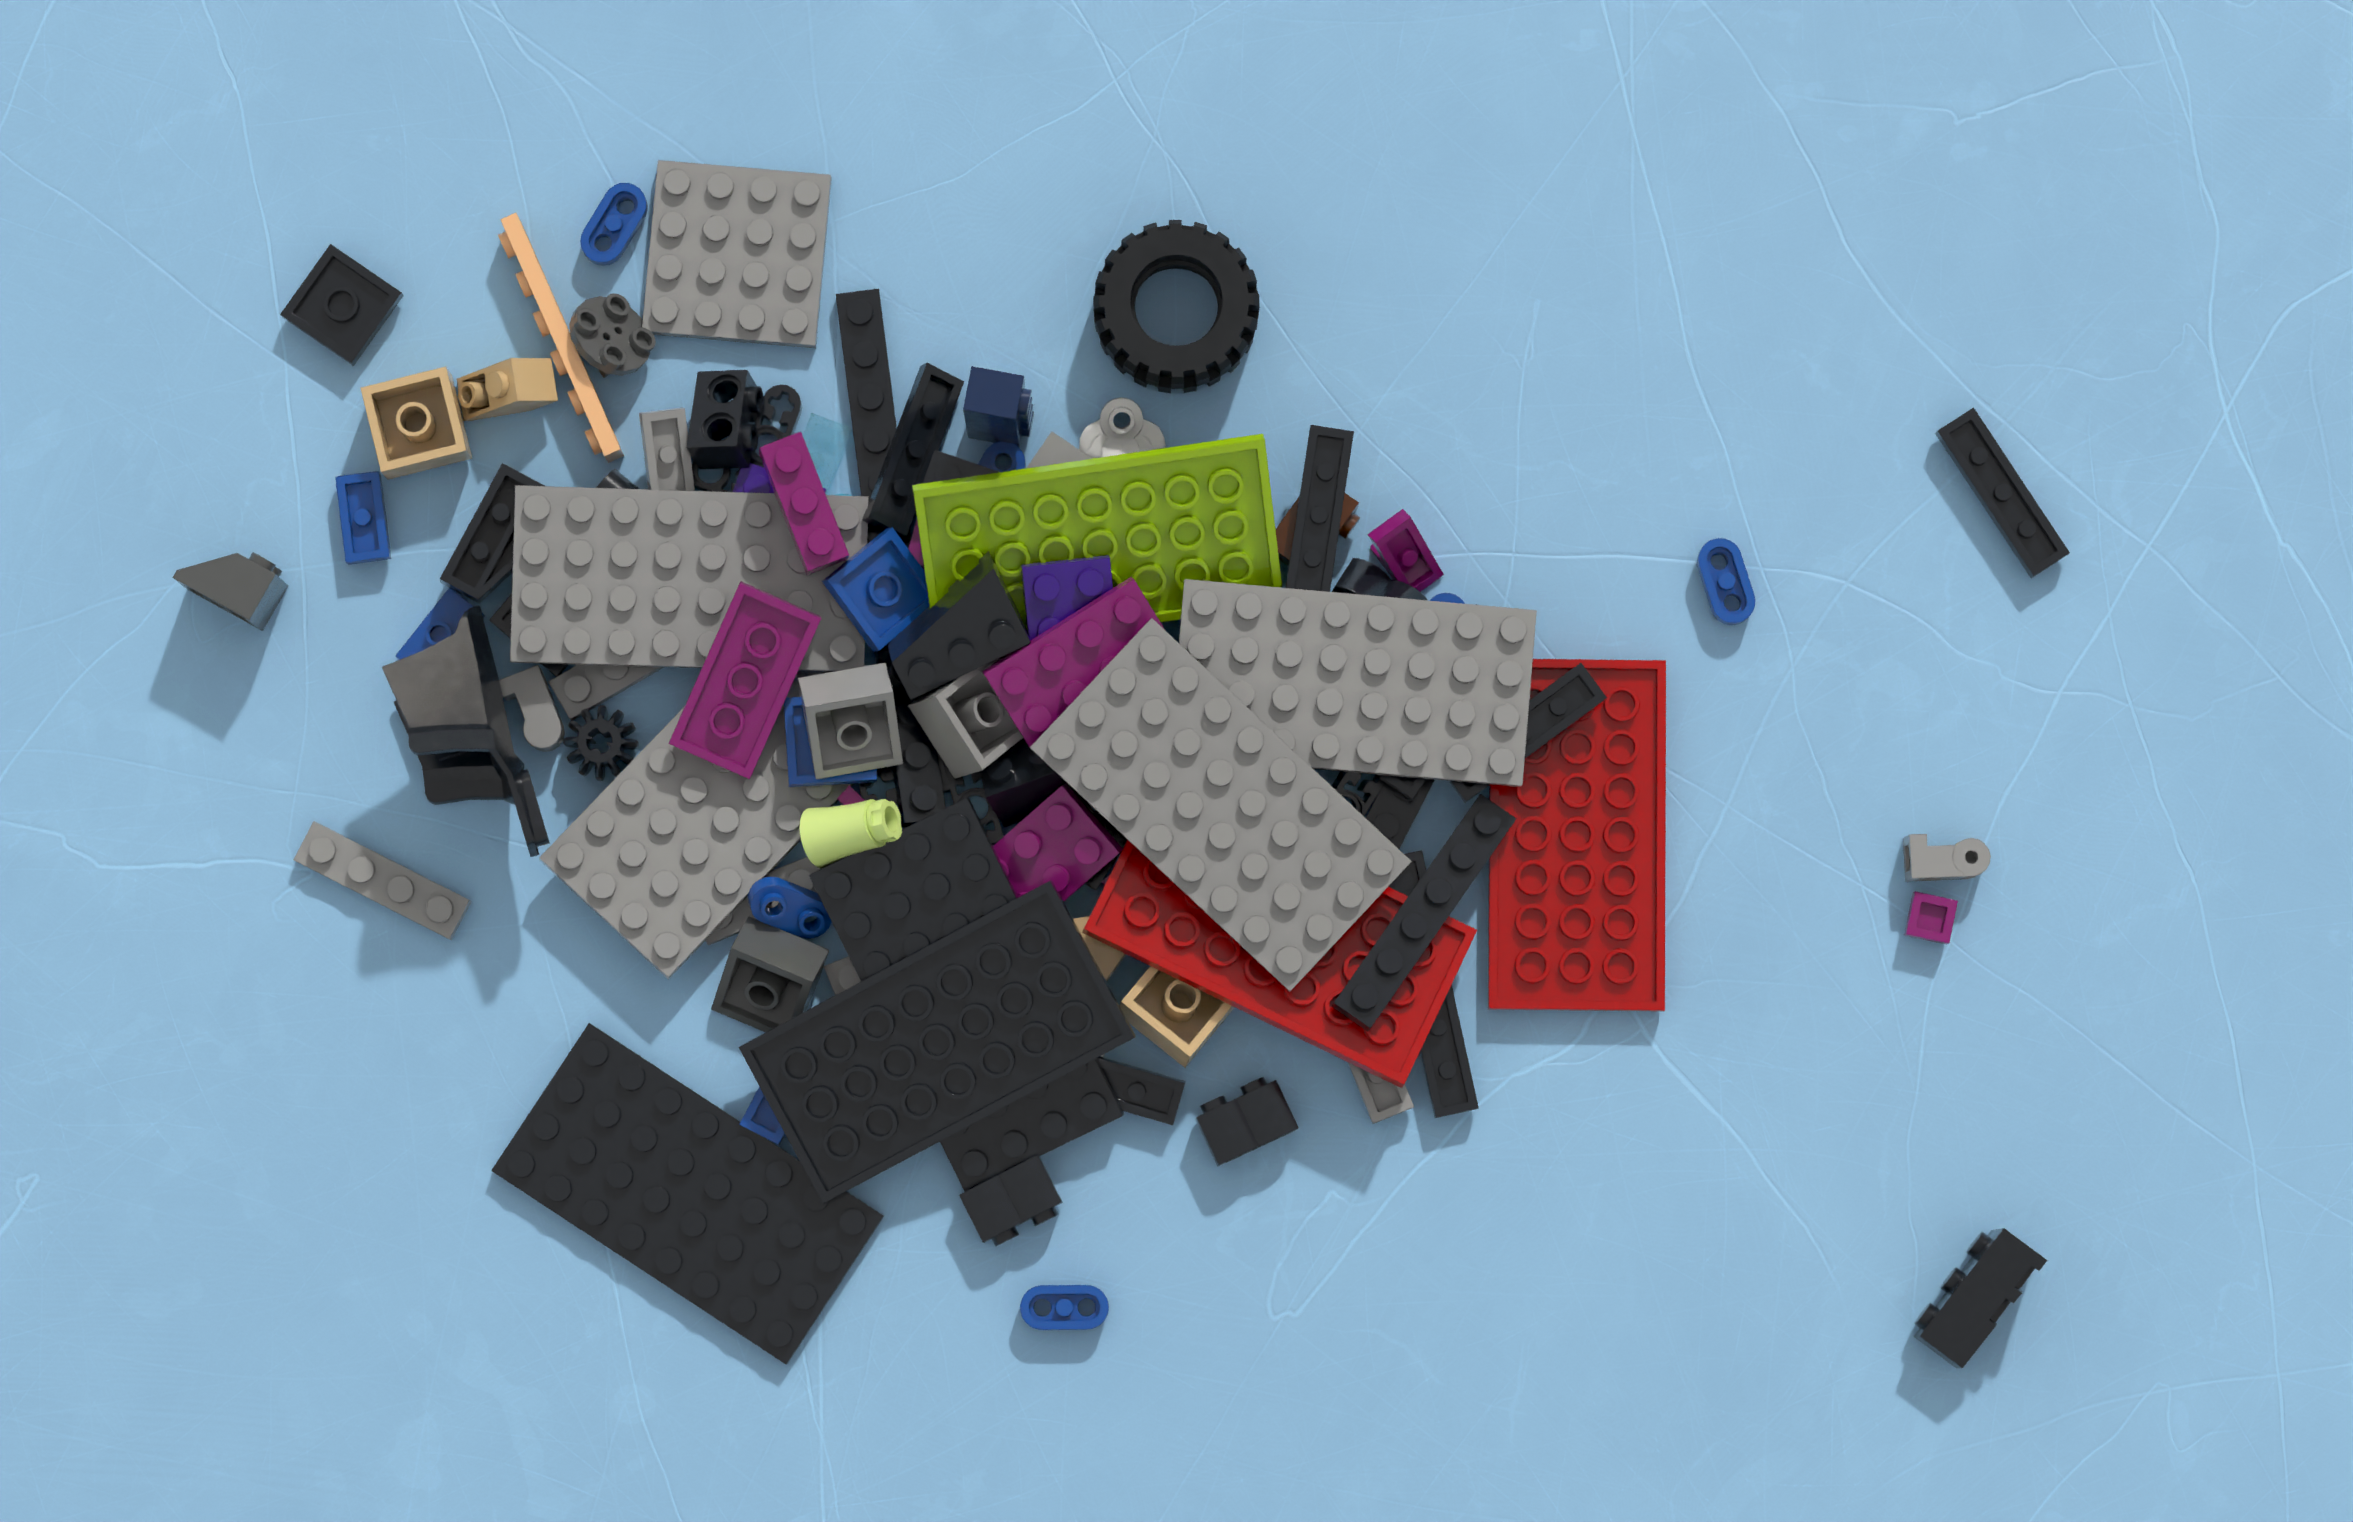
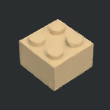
[360,366,472,480]
[1119,966,1235,1068]

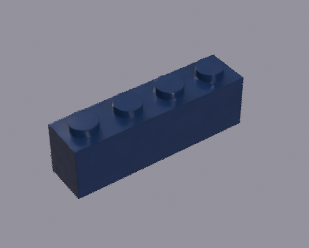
[963,366,1034,447]

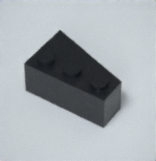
[1914,1228,2048,1368]

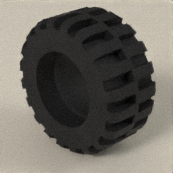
[1093,220,1260,393]

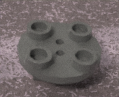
[569,293,656,378]

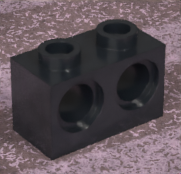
[686,370,764,469]

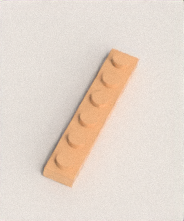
[498,213,624,463]

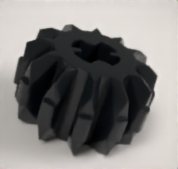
[563,705,639,781]

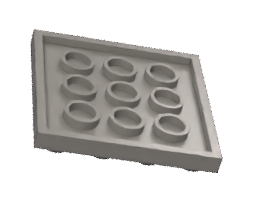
[642,160,832,348]

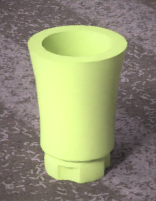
[800,799,902,868]

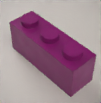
[759,432,849,575]

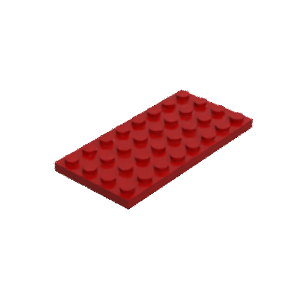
[1488,659,1666,1012]
[1082,840,1477,1088]

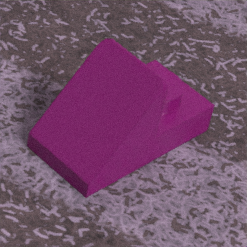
[1368,509,1444,592]

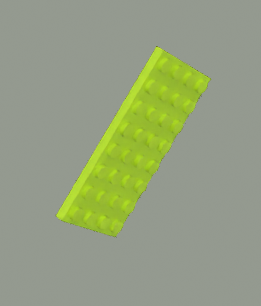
[912,434,1282,628]

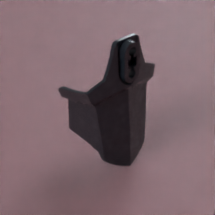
[382,606,550,857]

